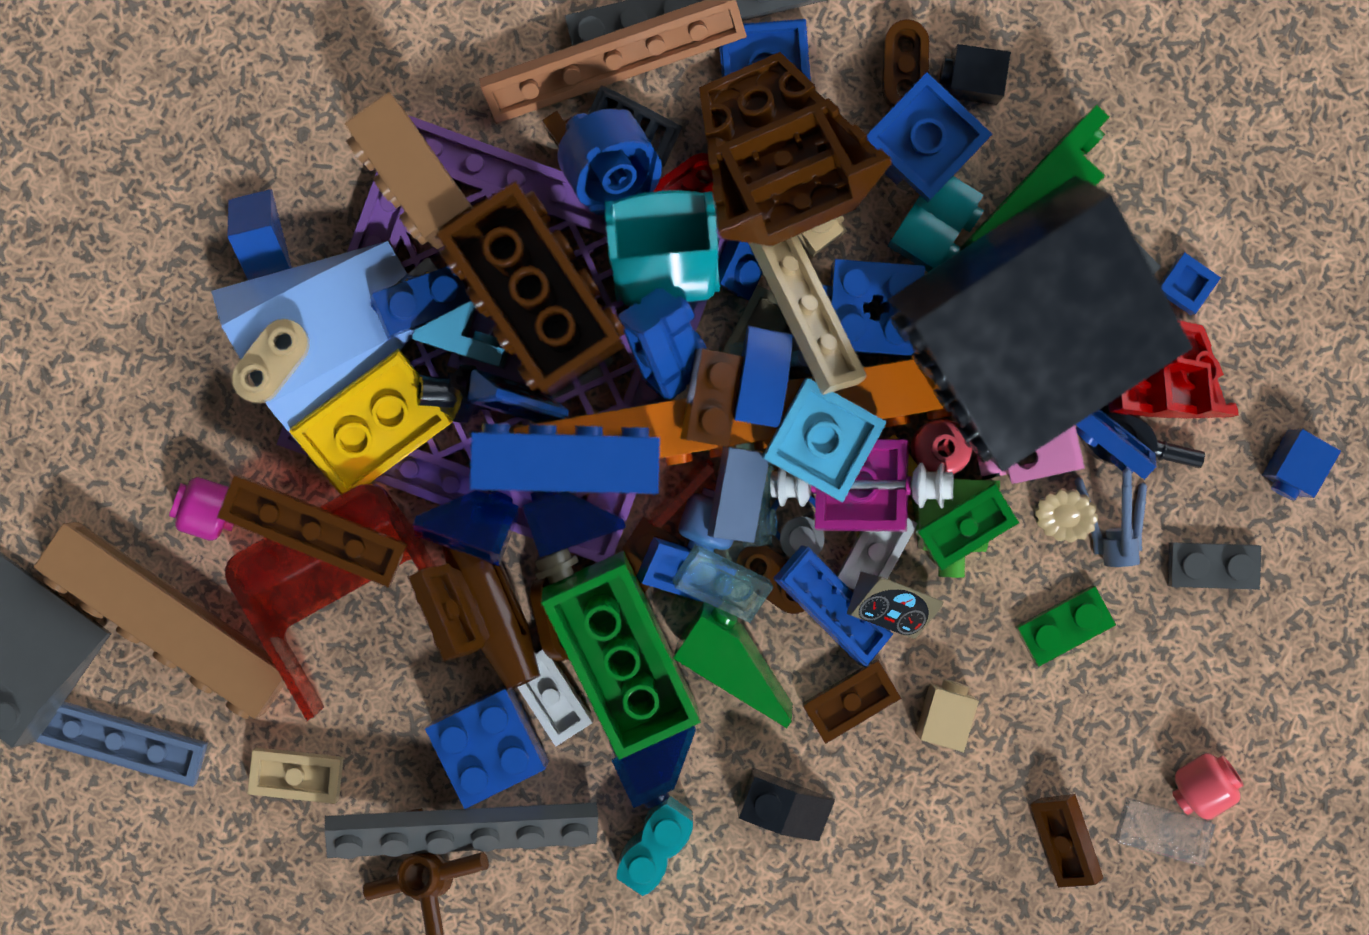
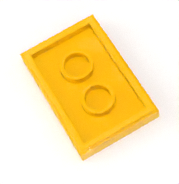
[289,348,453,501]

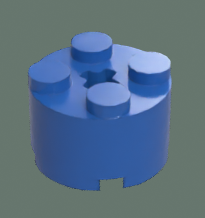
[557,109,662,216]

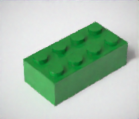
[541,551,701,760]

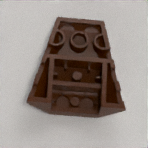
[699,52,892,246]

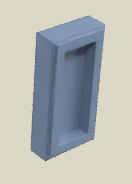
[707,446,769,543]

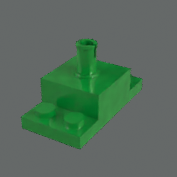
[958,105,1110,252]

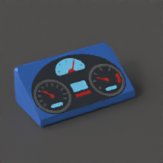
[468,369,569,423]

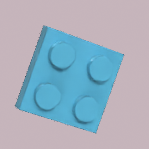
[761,378,887,502]

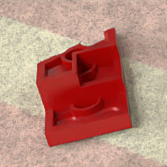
[1109,320,1239,418]

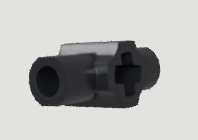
[416,365,496,423]

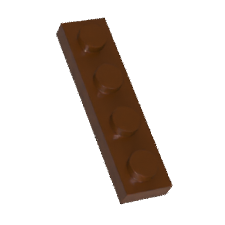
[217,474,408,588]

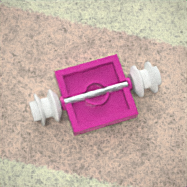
[770,440,953,532]

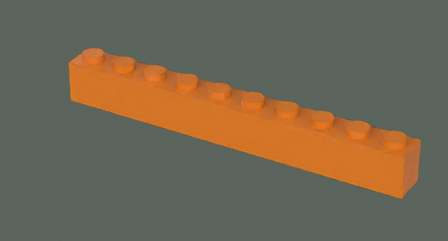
[513,359,953,465]

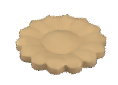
[1035,488,1098,543]

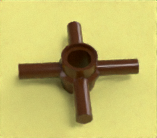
[363,808,489,935]

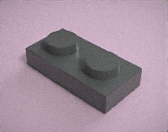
[1168,542,1261,590]

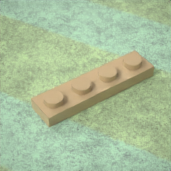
[749,236,867,395]

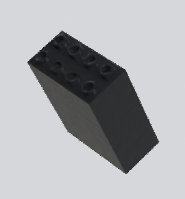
[887,176,1193,472]

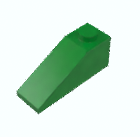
[673,601,793,728]

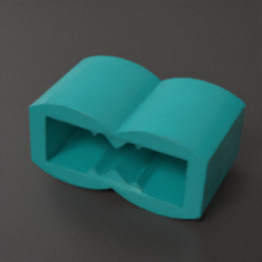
[888,176,984,272]
[617,794,693,896]

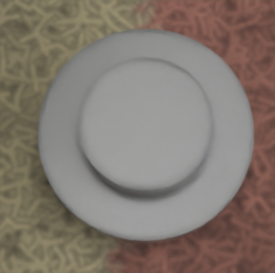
[780,516,825,558]

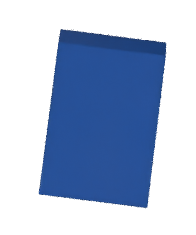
[227,189,292,280]

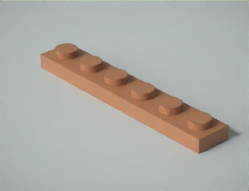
[479,0,747,124]

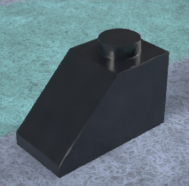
[737,768,835,841]

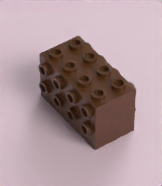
[436,181,625,396]

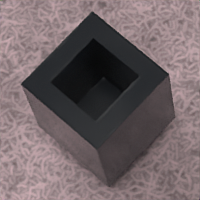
[939,44,1011,105]

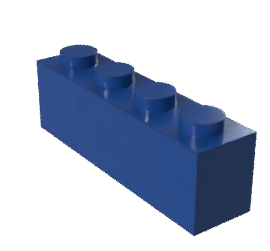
[470,423,660,494]

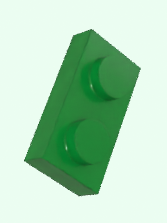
[916,484,1019,570]
[1015,585,1116,667]

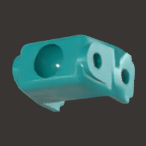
[605,190,720,307]

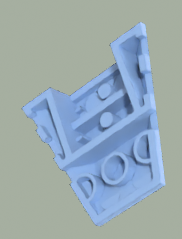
[211,241,424,445]

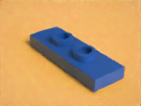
[773,545,893,667]

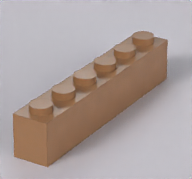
[33,522,294,719]

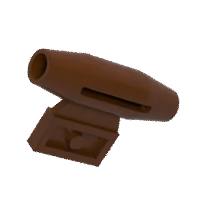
[408,514,541,690]

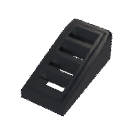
[587,85,683,168]

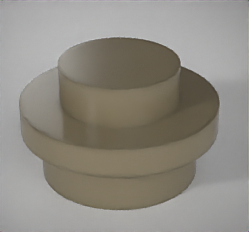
[535,547,579,584]

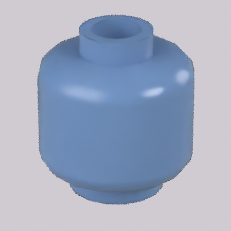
[678,487,734,556]

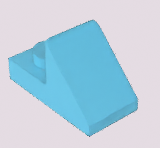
[412,301,509,369]

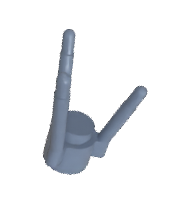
[1075,468,1147,567]

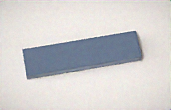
[37,702,208,787]

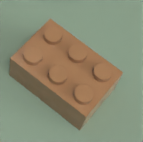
[344,91,473,250]

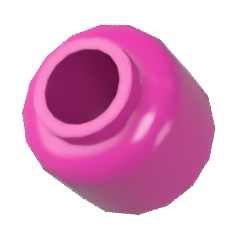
[169,477,234,541]

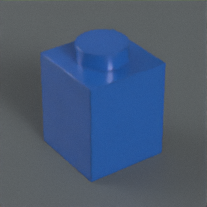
[1262,429,1341,501]

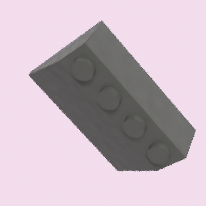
[0,552,112,748]

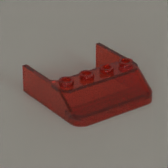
[225,483,436,721]

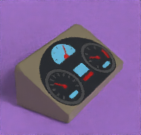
[846,571,944,639]

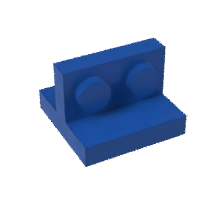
[867,72,992,202]

